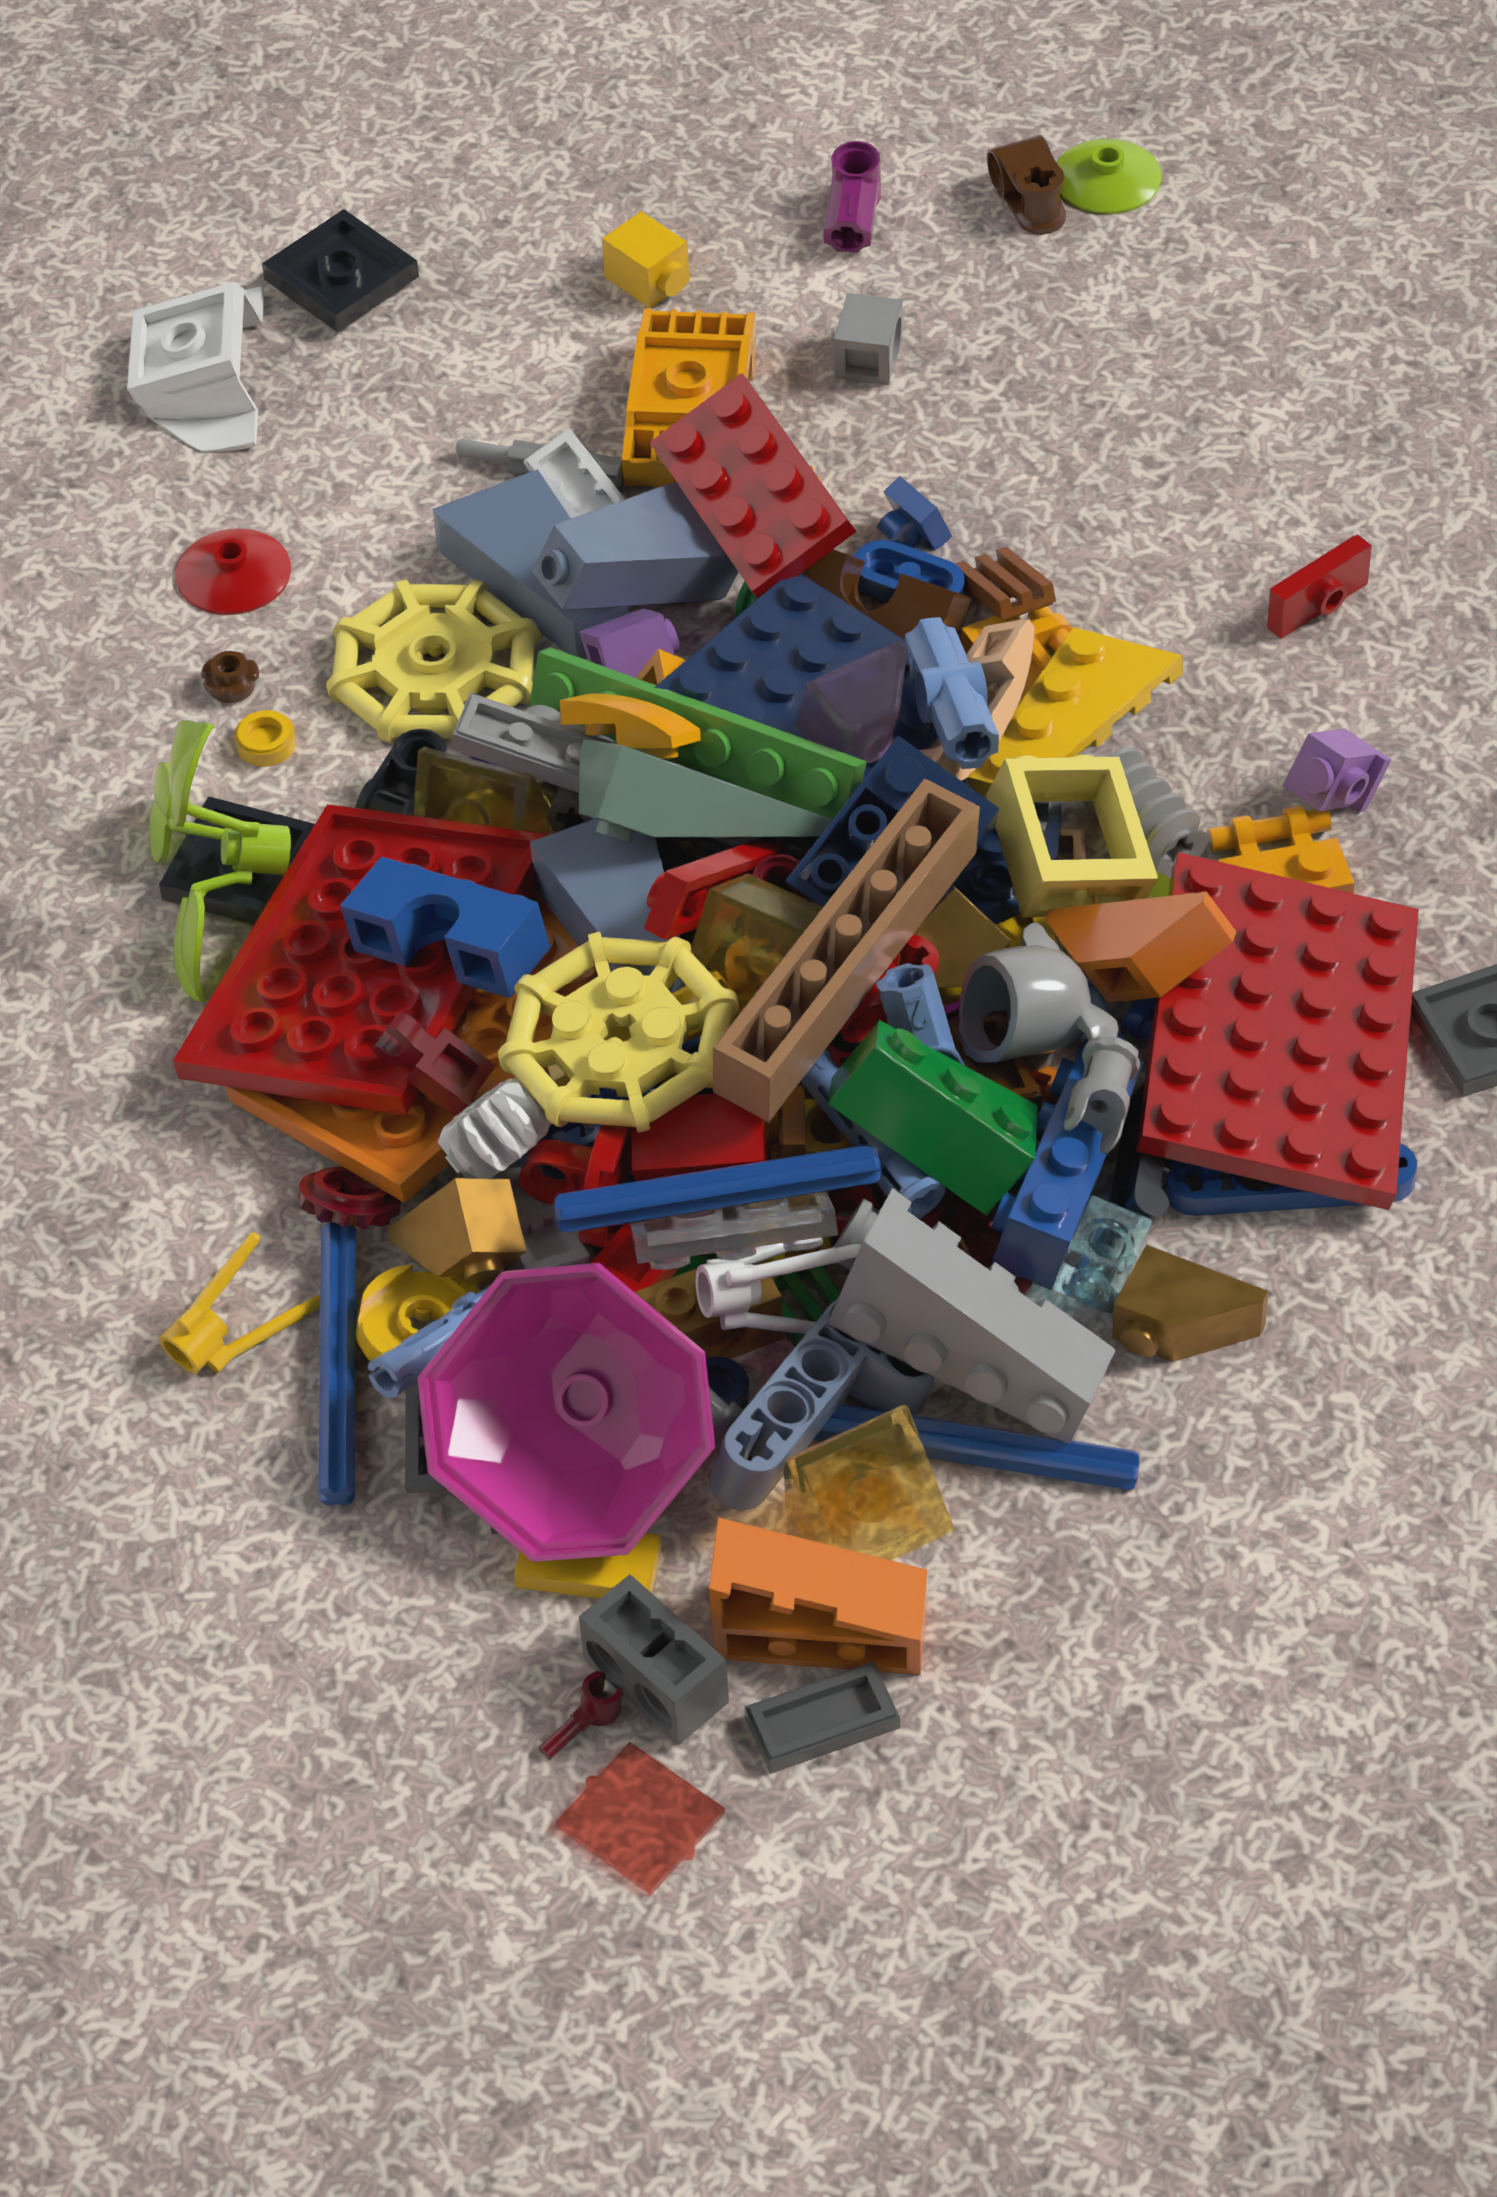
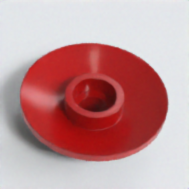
[175,528,291,615]

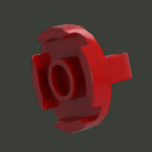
[519,1125,633,1248]

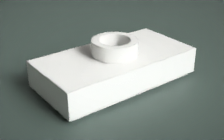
[523,428,625,519]

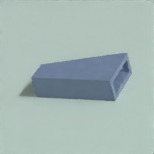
[433,469,629,659]
[532,482,738,610]
[530,819,686,993]

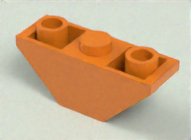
[1044,892,1236,1003]

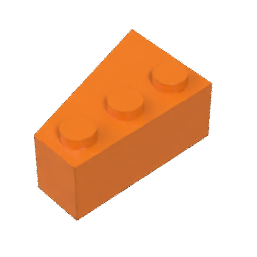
[709,1517,928,1675]

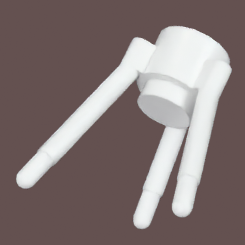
[695,1231,861,1334]

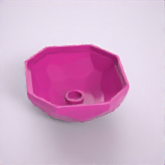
[417,1263,715,1562]

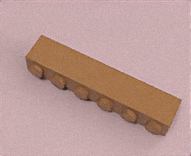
[713,778,980,1122]

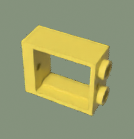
[986,755,1158,918]

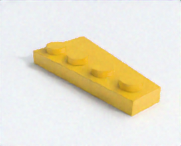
[968,627,1183,798]

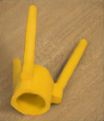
[159,1232,320,1374]

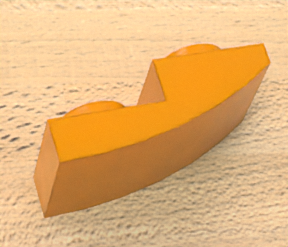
[560,693,701,759]

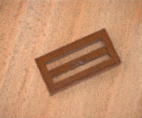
[955,546,1056,621]

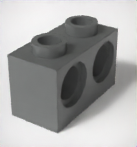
[579,1574,729,1745]

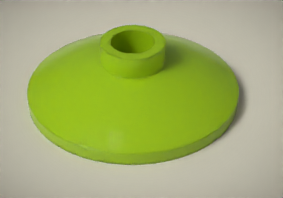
[1057,139,1162,215]

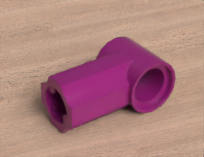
[823,141,881,253]

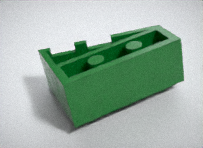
[828,1020,1038,1216]

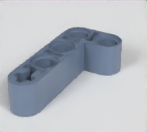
[708,1299,935,1510]

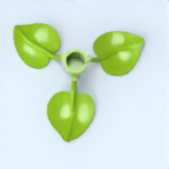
[149,720,291,1002]

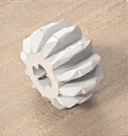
[438,1078,550,1179]

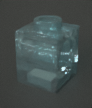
[1052,1195,1153,1315]

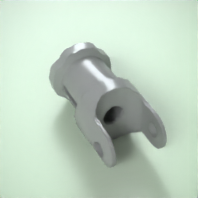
[1064,1036,1140,1154]

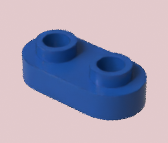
[854,540,964,602]

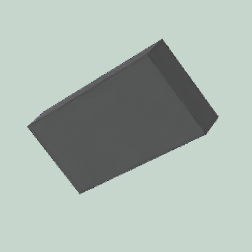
[744,1662,900,1774]

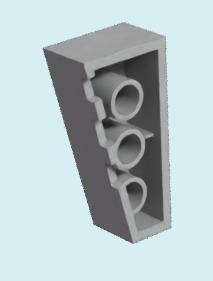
[827,1188,1116,1444]

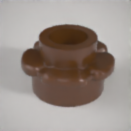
[201,651,259,703]

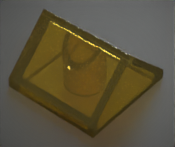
[414,747,551,834]
[691,874,823,1005]
[783,1405,955,1560]

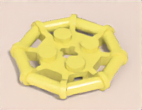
[326,579,541,744]
[498,931,739,1133]

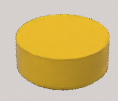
[235,710,296,767]

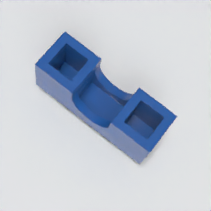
[340,856,550,998]

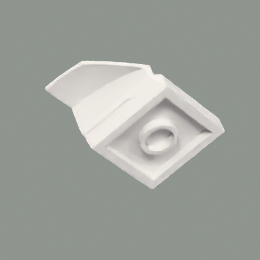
[127,282,264,453]

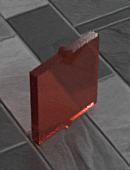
[555,1742,725,1895]

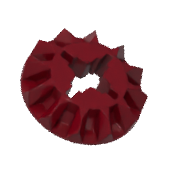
[298,1166,402,1230]

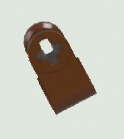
[986,135,1066,235]

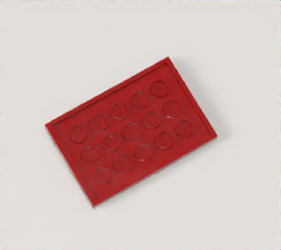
[173,804,548,1115]
[1136,852,1419,1210]

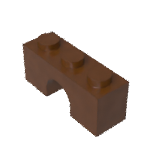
[801,549,971,640]

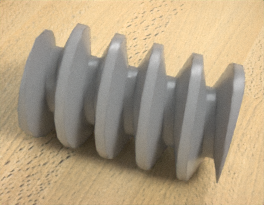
[1084,747,1209,878]

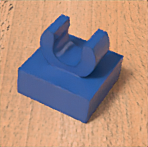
[876,476,952,550]

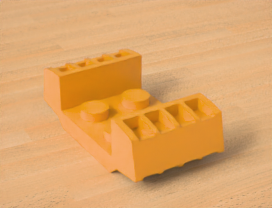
[621,308,756,488]

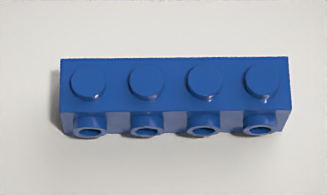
[990,1038,1145,1290]

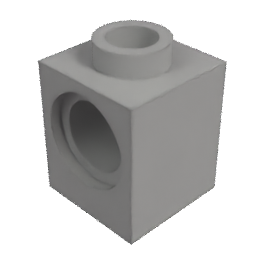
[834,293,903,385]

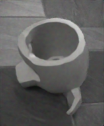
[959,923,1118,1071]

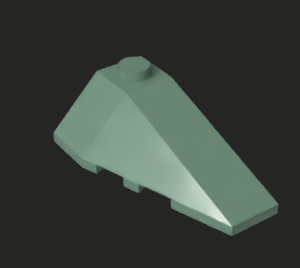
[579,739,832,843]

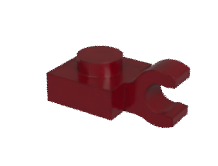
[372,1011,496,1116]

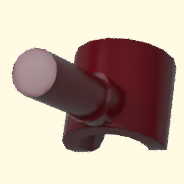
[538,1671,623,1760]

